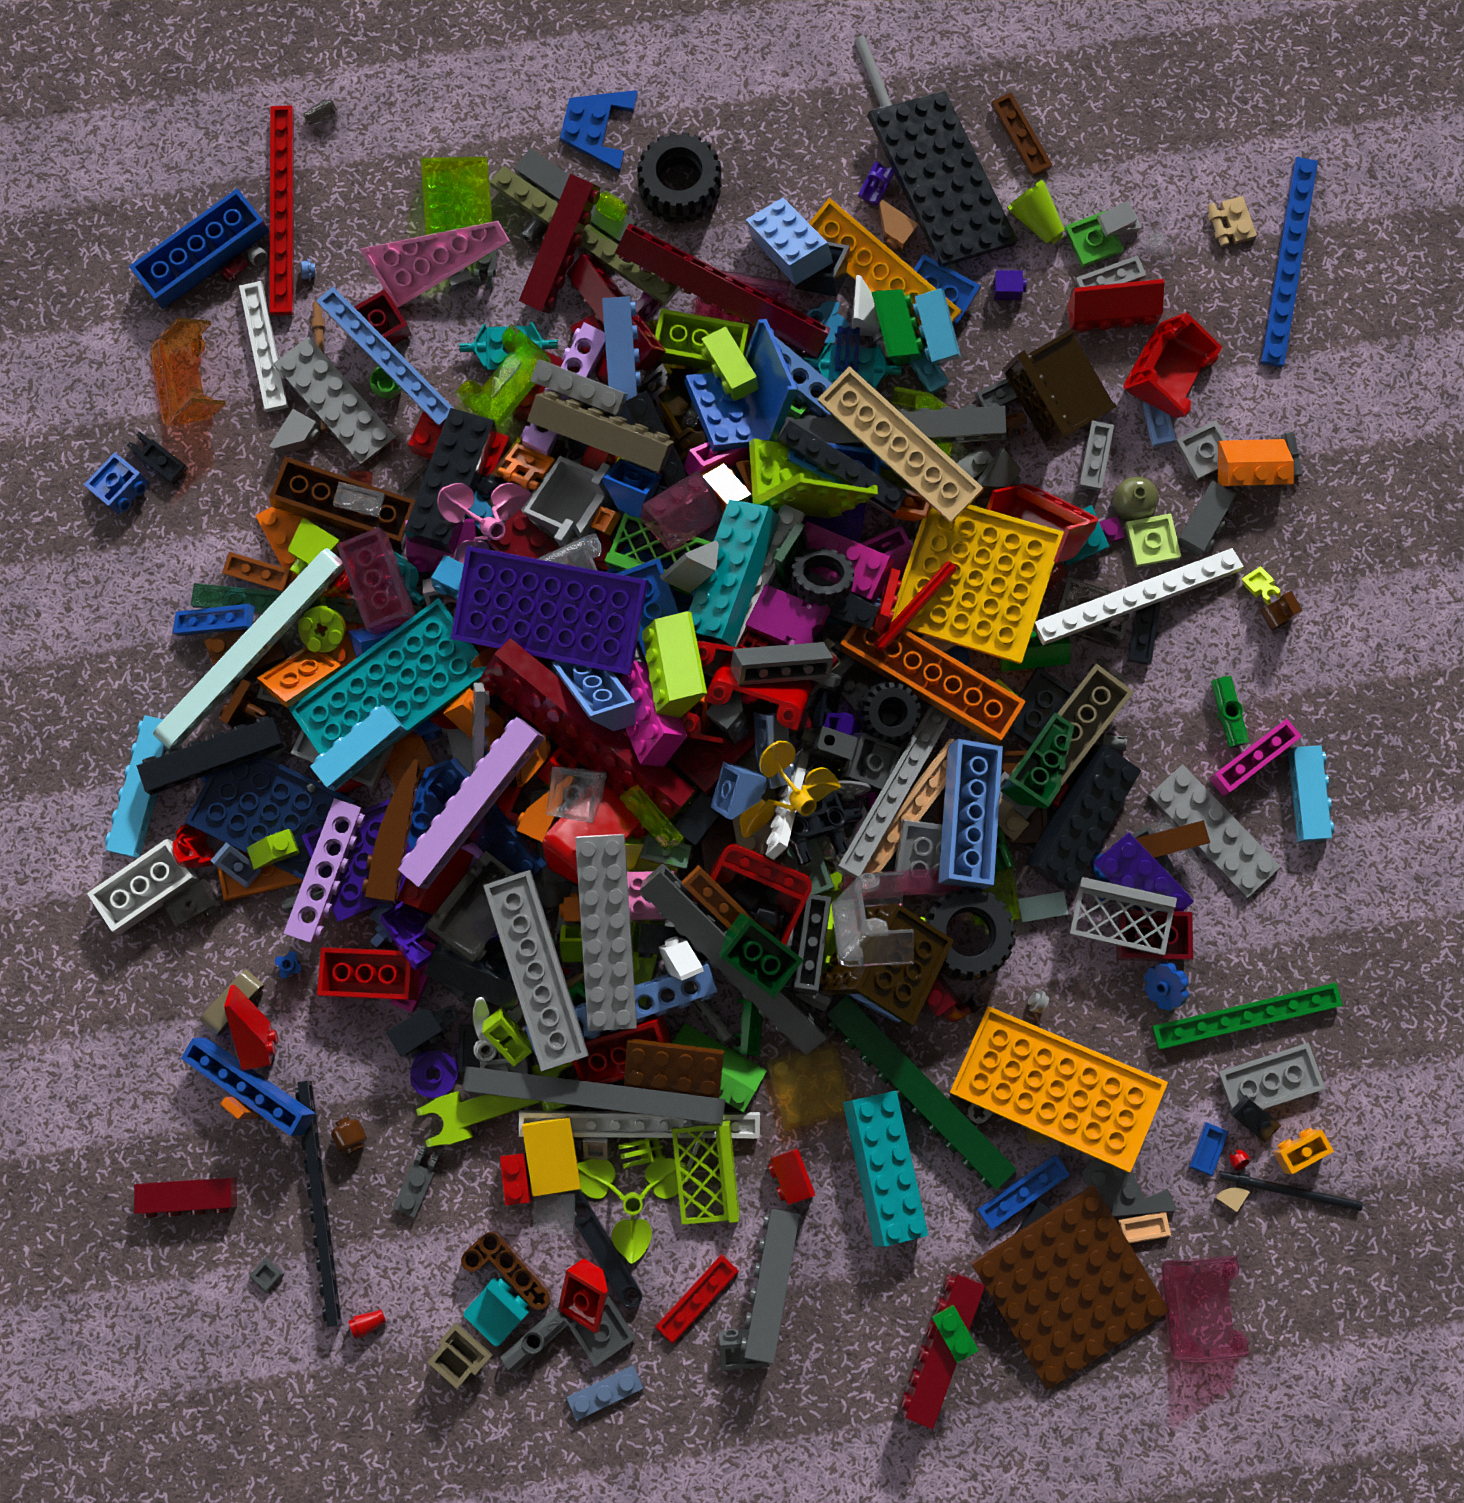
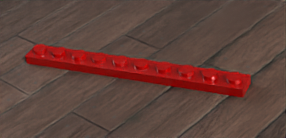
[270,105,294,316]

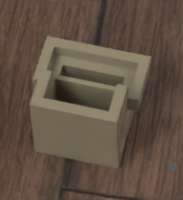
[427,1322,492,1389]

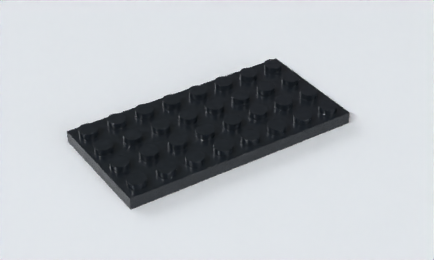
[867,91,1018,268]

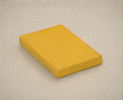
[522,1116,581,1197]

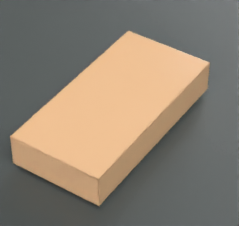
[1118,1212,1171,1244]

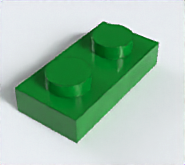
[932,1305,979,1363]

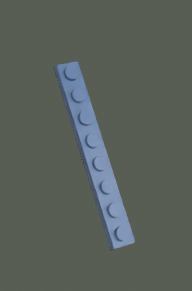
[317,287,453,428]

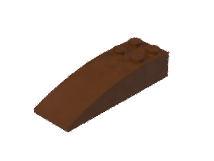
[362,759,421,905]

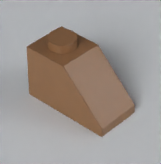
[878,200,918,253]

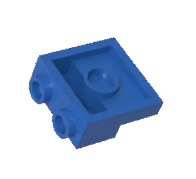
[84,452,150,515]

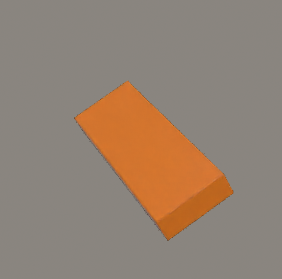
[220,1097,260,1119]

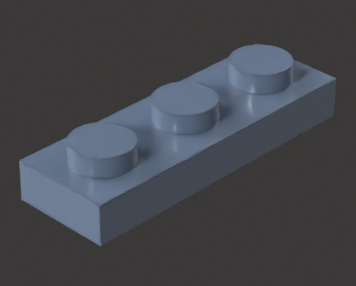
[566,1364,644,1421]

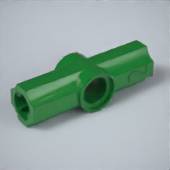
[1211,676,1249,748]

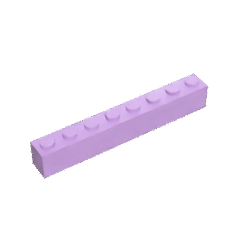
[398,717,545,889]

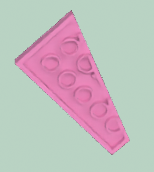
[360,221,510,308]

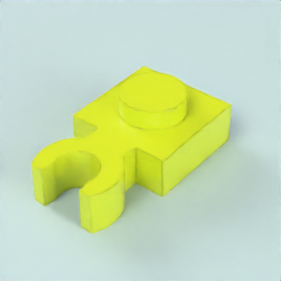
[1242,566,1281,605]

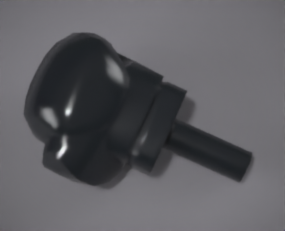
[476,473,499,500]

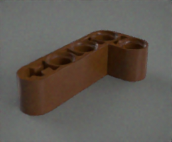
[461,1231,552,1310]

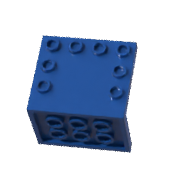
[684,319,798,451]

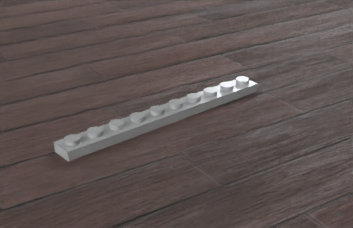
[837,705,951,880]

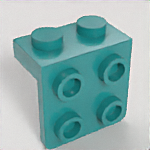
[464,1277,531,1346]

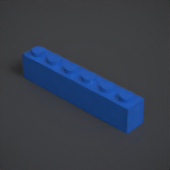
[181,1037,316,1136]

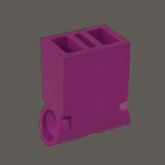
[745,584,831,646]

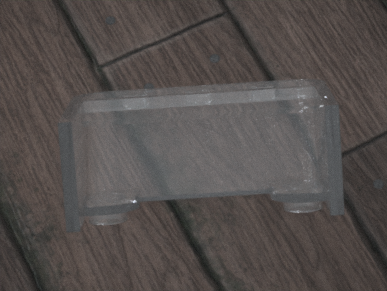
[832,872,914,967]

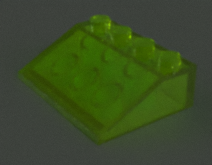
[420,157,492,235]

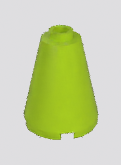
[1007,180,1065,245]

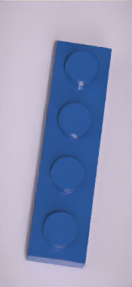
[173,604,255,636]
[977,1154,1070,1230]

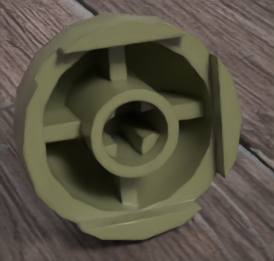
[1112,476,1159,521]

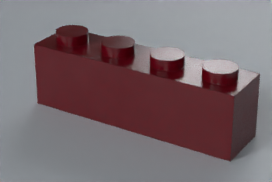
[134,1177,237,1218]

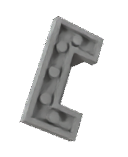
[523,456,615,563]

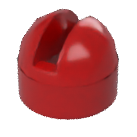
[1229,1149,1251,1171]

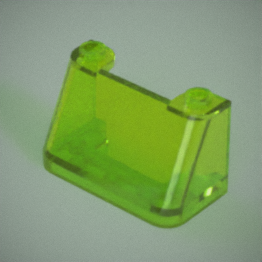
[454,323,550,426]

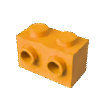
[1273,1127,1334,1174]

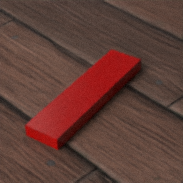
[655,1254,739,1344]

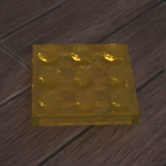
[766,1042,851,1131]

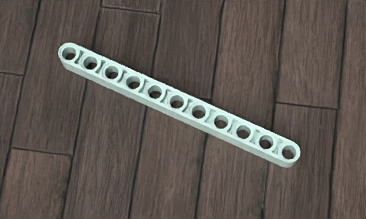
[153,548,346,750]

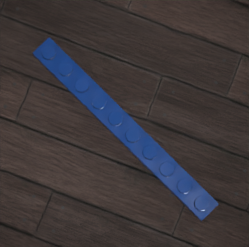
[1260,157,1318,368]

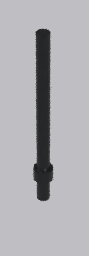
[1218,1171,1363,1211]

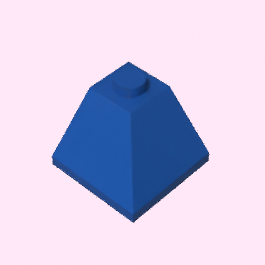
[602,458,662,518]

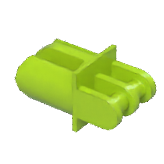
[619,1138,665,1169]

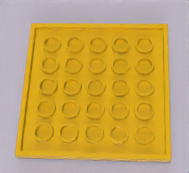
[892,505,1064,664]

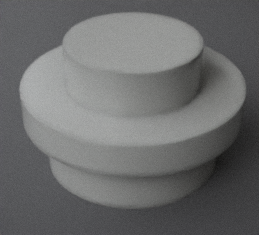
[1028,990,1049,1013]

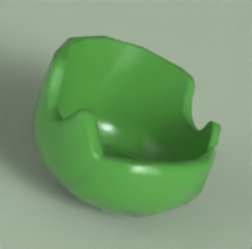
[370,367,402,399]

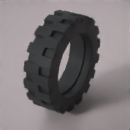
[790,547,855,606]

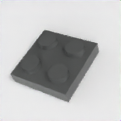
[568,1296,636,1367]

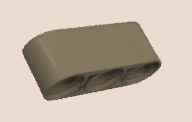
[199,969,265,1037]

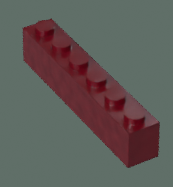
[519,173,601,314]
[566,254,666,371]

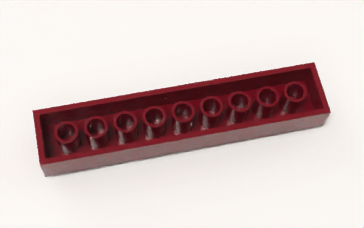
[479,638,695,830]

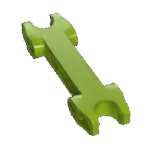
[416,1061,574,1147]

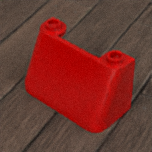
[1123,312,1222,418]
[704,654,812,731]
[543,780,651,884]

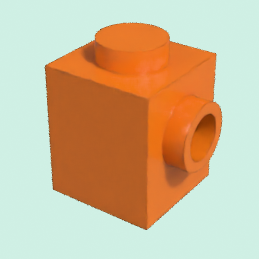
[559,893,581,923]

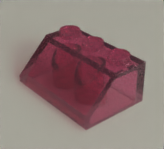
[641,470,724,552]

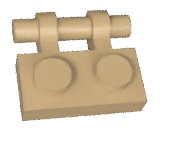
[1207,196,1257,247]

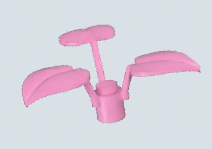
[437,483,532,564]

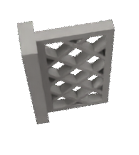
[1069,877,1177,956]

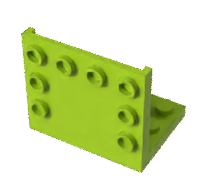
[749,438,878,519]

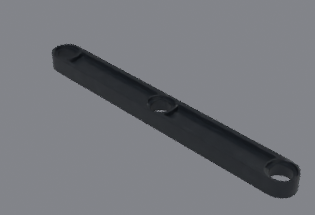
[557,1189,642,1308]

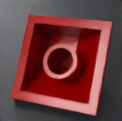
[558,1258,608,1333]

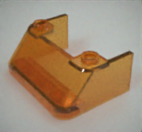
[150,318,226,426]

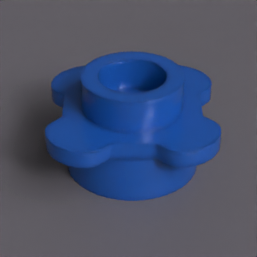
[275,951,302,978]

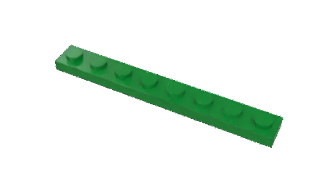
[1151,983,1343,1050]

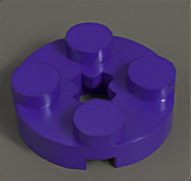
[410,1050,459,1098]

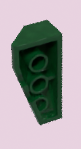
[1000,712,1074,809]

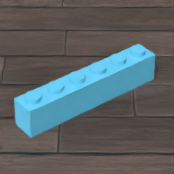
[105,715,169,859]

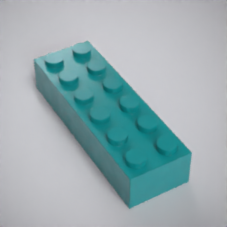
[689,499,781,647]
[843,1091,929,1247]

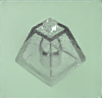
[546,767,606,823]

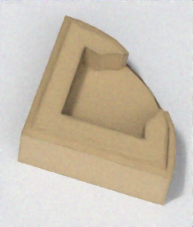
[1215,1187,1250,1212]

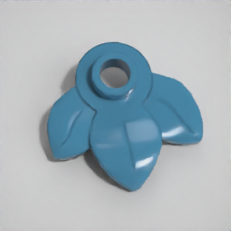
[806,301,849,344]

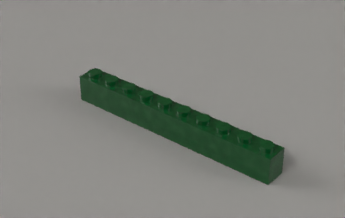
[826,995,1017,1190]

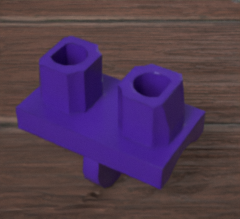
[858,161,894,206]

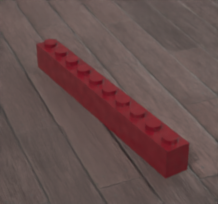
[615,223,830,357]

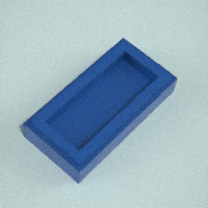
[1188,1122,1229,1177]

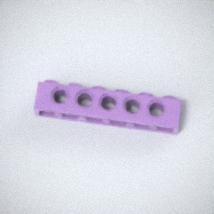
[521,323,606,456]
[284,798,366,944]

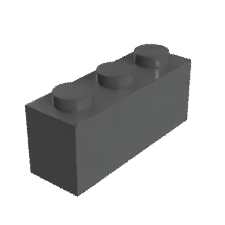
[1177,480,1236,556]

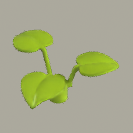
[577,1158,688,1264]

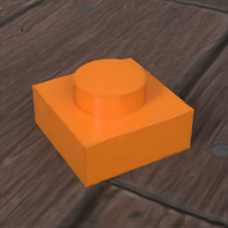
[590,506,621,536]

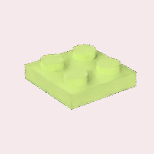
[1125,513,1181,567]

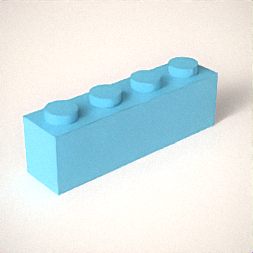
[310,705,407,792]
[1288,745,1334,842]

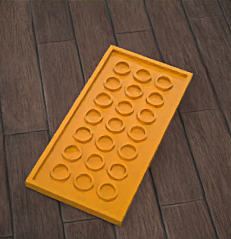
[950,1006,1168,1174]

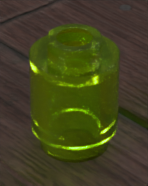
[595,191,629,222]

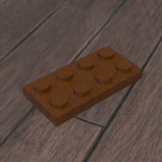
[624,1038,724,1098]

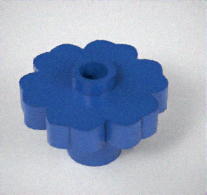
[1144,961,1189,1011]

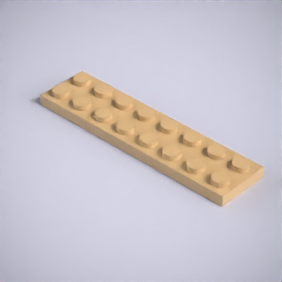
[817,366,983,523]

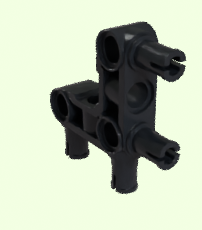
[788,763,863,866]

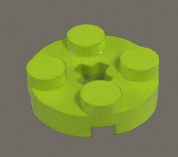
[298,605,346,652]

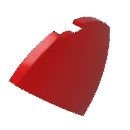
[172,824,215,868]

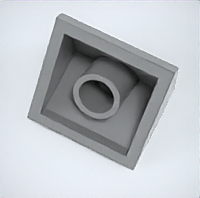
[660,541,719,593]

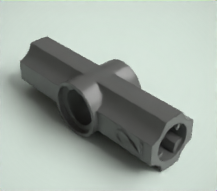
[500,1307,570,1374]

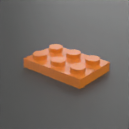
[257,646,342,708]

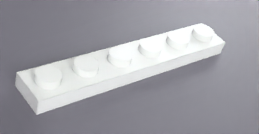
[239,281,289,412]
[766,748,809,860]

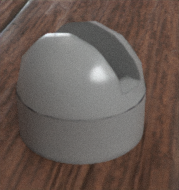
[248,246,268,266]

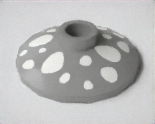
[836,781,871,802]

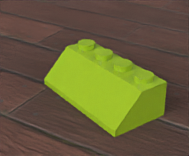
[642,611,707,718]

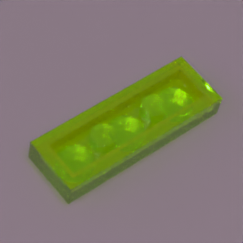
[619,785,684,850]

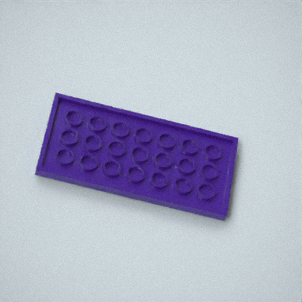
[451,546,649,675]

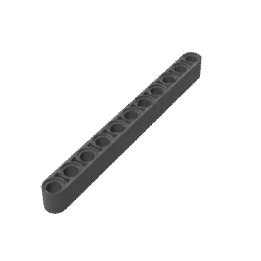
[462,1066,726,1124]

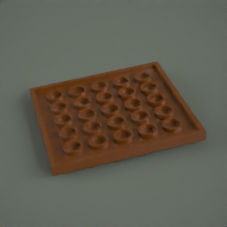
[970,1185,1170,1390]

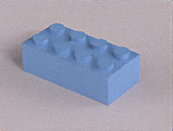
[746,198,833,285]

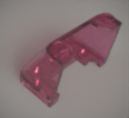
[1161,1255,1249,1364]

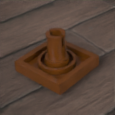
[219,679,269,729]

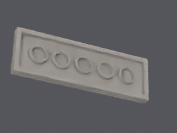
[273,337,396,467]
[1148,764,1281,899]

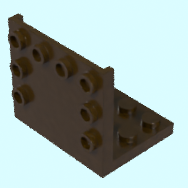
[1002,329,1117,448]
[818,903,954,1026]

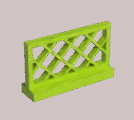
[672,1120,740,1225]

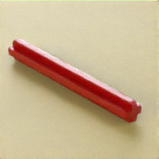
[874,561,957,651]

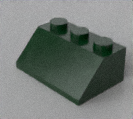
[719,912,803,999]

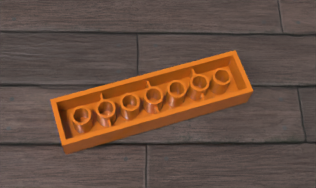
[840,615,1026,746]

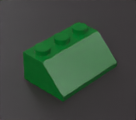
[871,289,924,366]

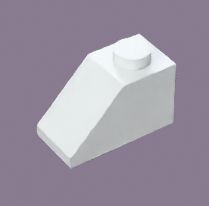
[659,937,704,981]

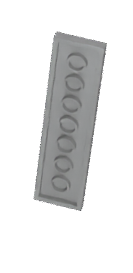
[575,834,637,1031]
[483,870,589,1071]

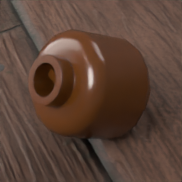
[331,1117,367,1155]

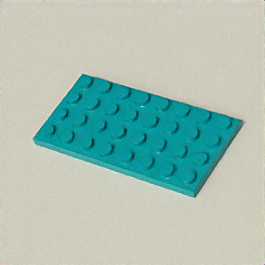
[288,598,487,762]

